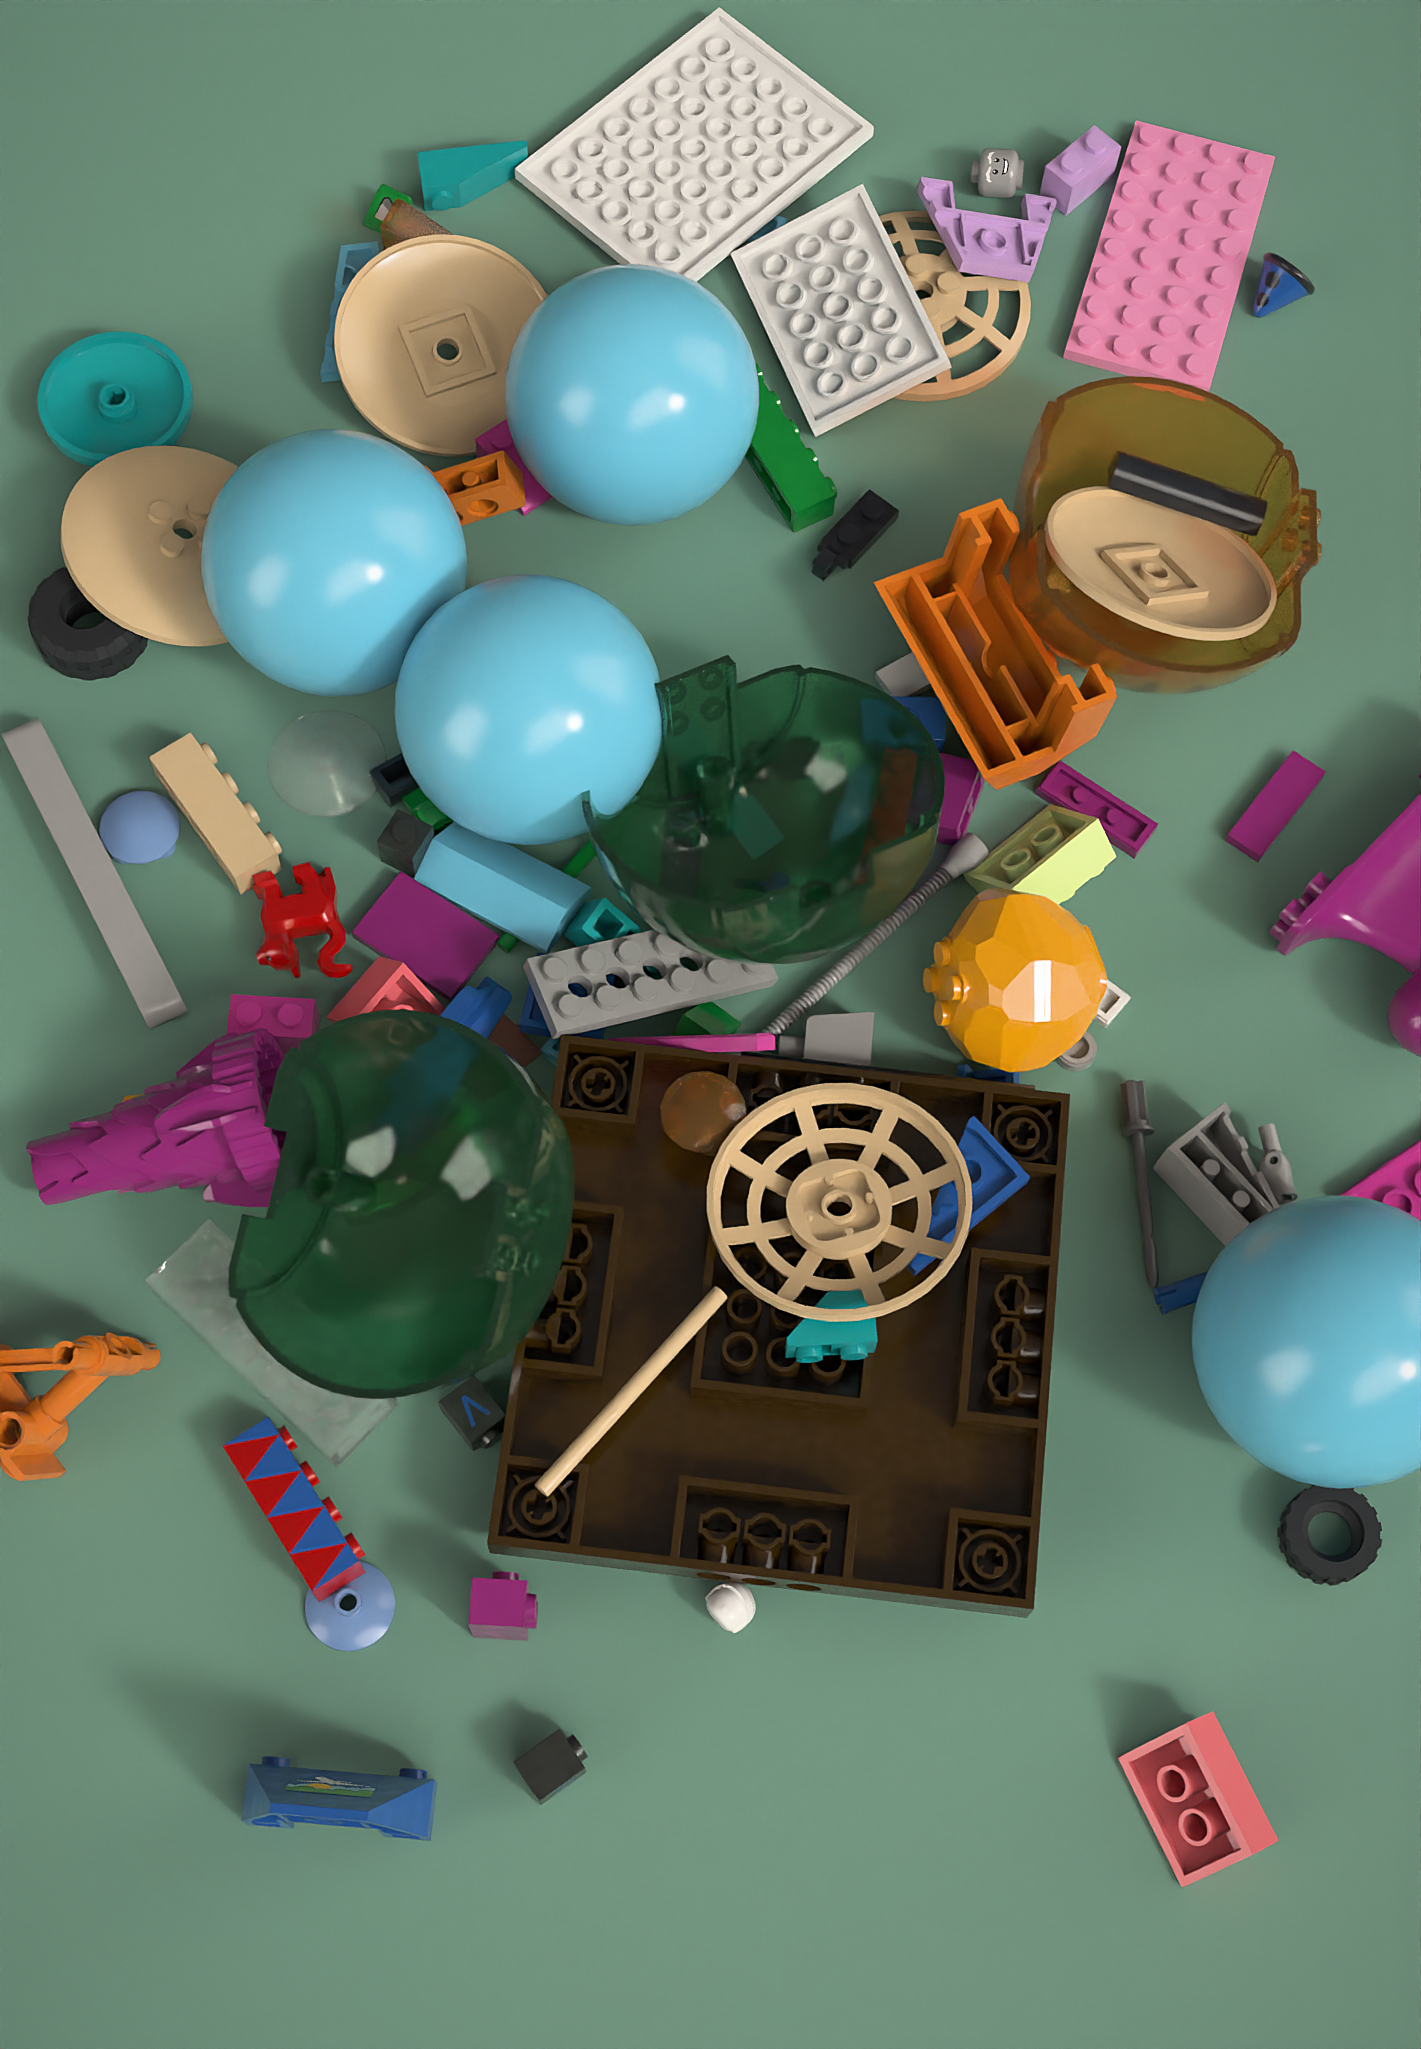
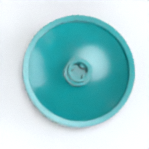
[37,331,194,467]

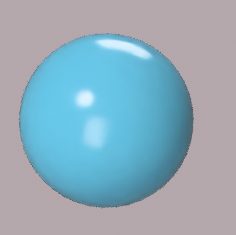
[504,264,759,526]
[201,429,468,697]
[394,574,664,845]
[1191,1196,1421,1489]

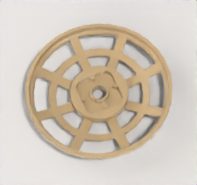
[879,210,1031,402]
[707,1083,972,1322]

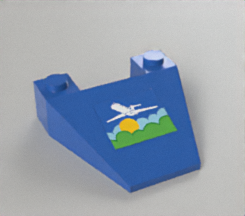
[241,1756,437,1841]

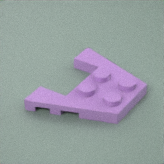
[917,177,1057,282]

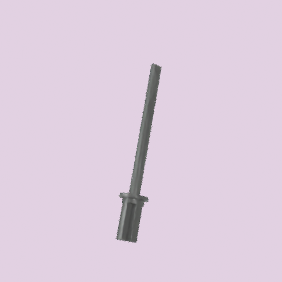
[1120,1080,1159,1289]

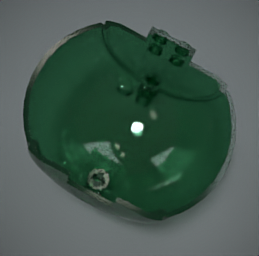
[581,655,945,965]
[228,1010,575,1399]

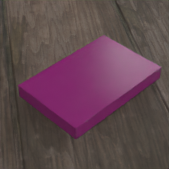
[352,871,500,1002]

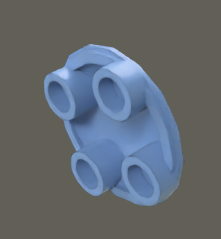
[99,791,180,864]

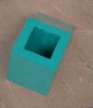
[785,1290,878,1363]

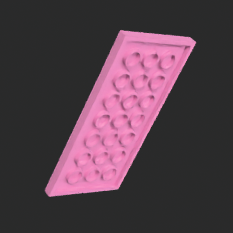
[1063,120,1275,397]

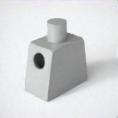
[778,1012,874,1066]

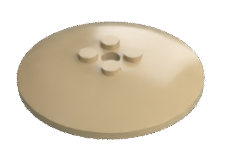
[334,234,548,457]
[60,446,238,646]
[1044,486,1277,641]

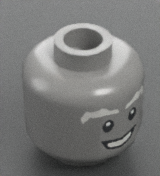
[971,148,1024,198]

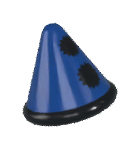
[1253,252,1315,318]

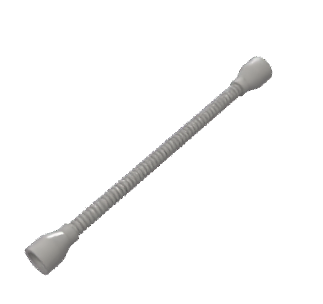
[724,833,989,1055]

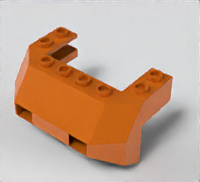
[873,498,1118,790]

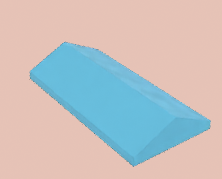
[414,821,593,954]

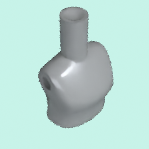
[1257,1124,1298,1205]

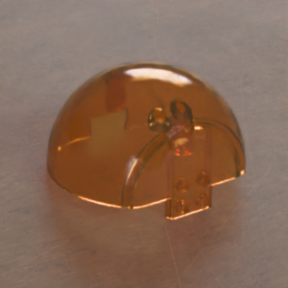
[1008,376,1322,695]

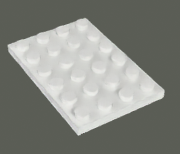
[730,184,952,437]

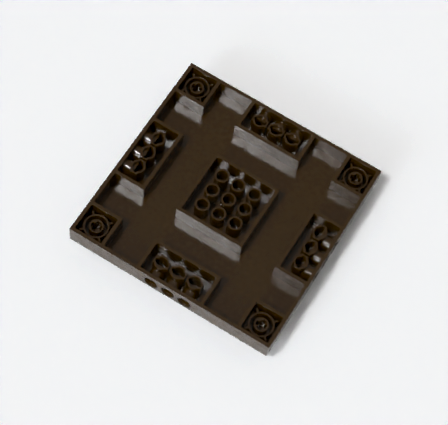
[487,1035,1070,1618]

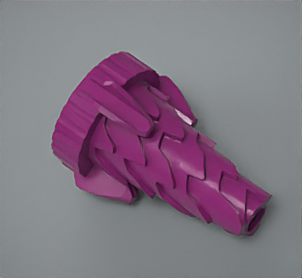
[26,1028,311,1207]

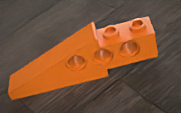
[424,450,526,526]

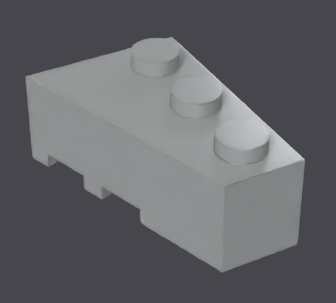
[1153,1102,1280,1246]

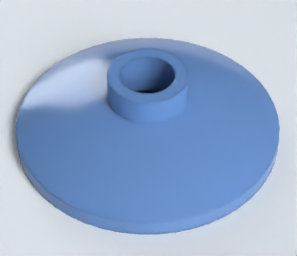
[305,1561,395,1651]

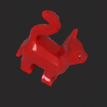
[253,862,353,979]

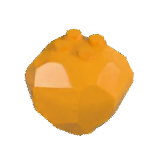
[923,888,1107,1072]

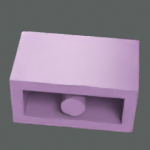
[1039,125,1121,216]

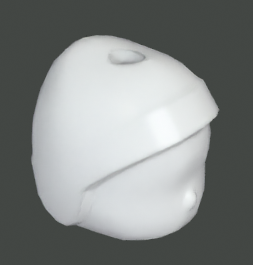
[705,1582,756,1633]

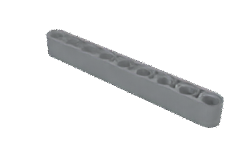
[1,717,188,1030]

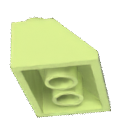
[963,804,1116,905]

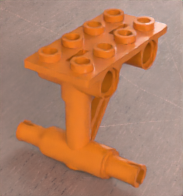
[0,1332,161,1481]

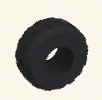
[27,566,148,681]

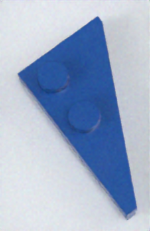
[907,1116,1030,1276]

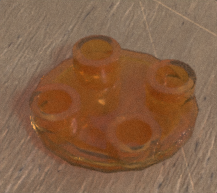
[660,1071,746,1156]

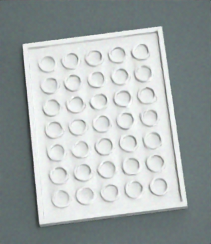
[515,7,874,282]

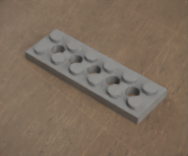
[523,909,779,1040]

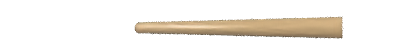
[534,1286,727,1497]

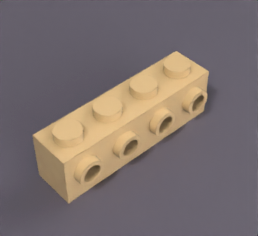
[149,732,282,895]

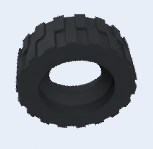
[1277,1485,1382,1586]

